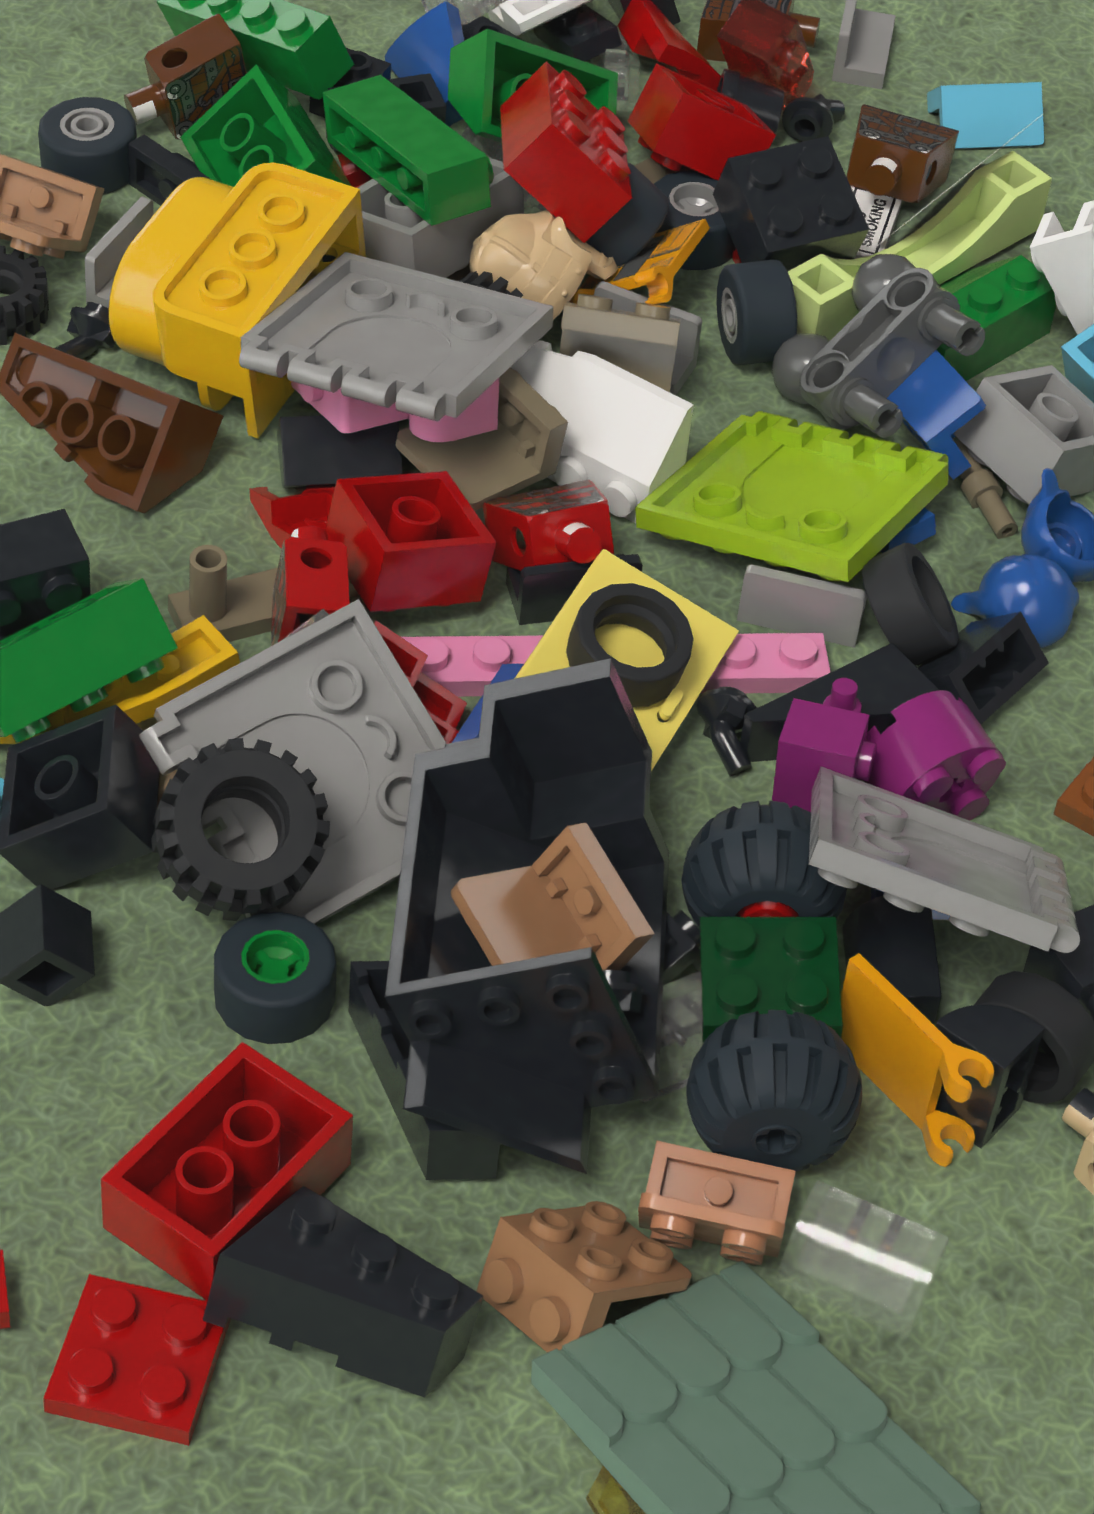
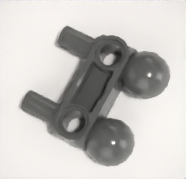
[771,254,985,438]

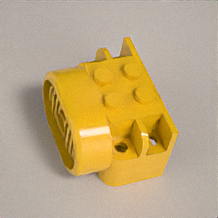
[109,162,366,439]

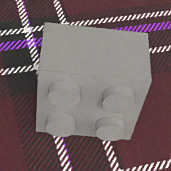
[953,365,1094,504]

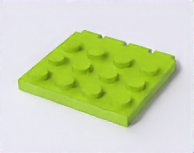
[635,411,948,582]

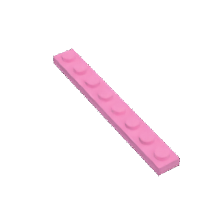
[402,633,831,697]

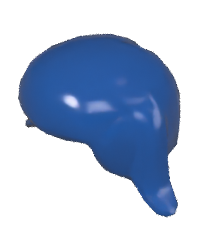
[1021,468,1094,583]
[951,554,1079,648]

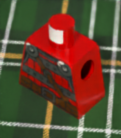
[483,480,614,571]
[271,526,350,646]

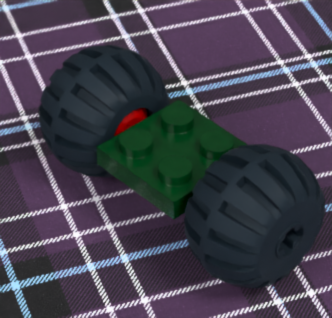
[681,801,862,1172]

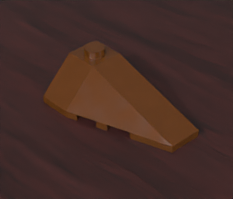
[0,333,224,514]

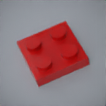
[43,1274,231,1446]

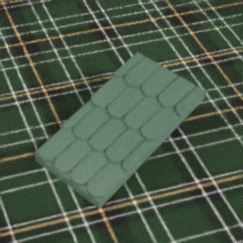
[531,1261,981,1514]

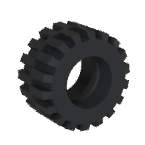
[151,738,330,921]

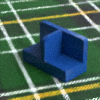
[887,350,986,480]

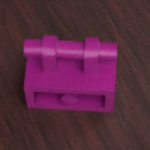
[772,678,877,812]

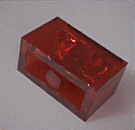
[717,0,814,110]

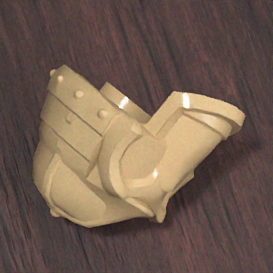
[470,210,618,320]

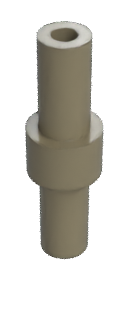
[955,440,1018,539]

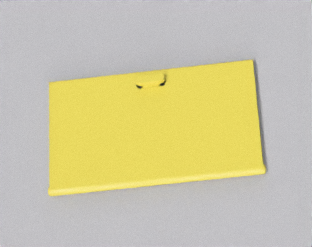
[514,549,739,772]

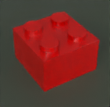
[627,63,776,180]
[325,471,497,612]

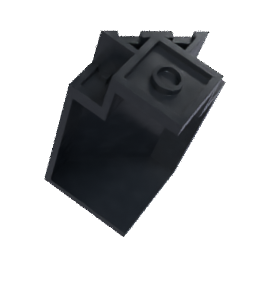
[385,658,669,1174]

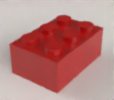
[500,61,632,243]
[101,1042,353,1301]

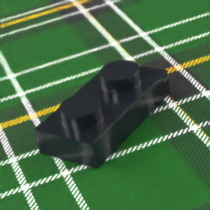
[533,4,622,62]

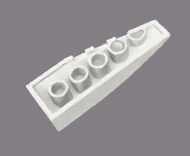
[511,340,694,523]

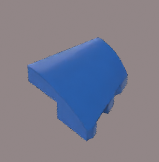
[384,1,464,126]

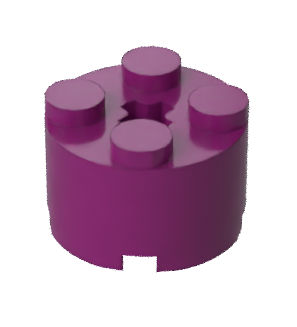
[864,690,1006,821]

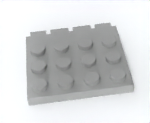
[239,252,553,421]
[139,599,447,925]
[809,766,1080,953]

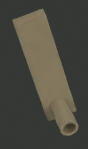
[168,545,367,642]

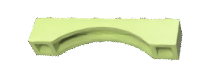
[788,151,1052,340]

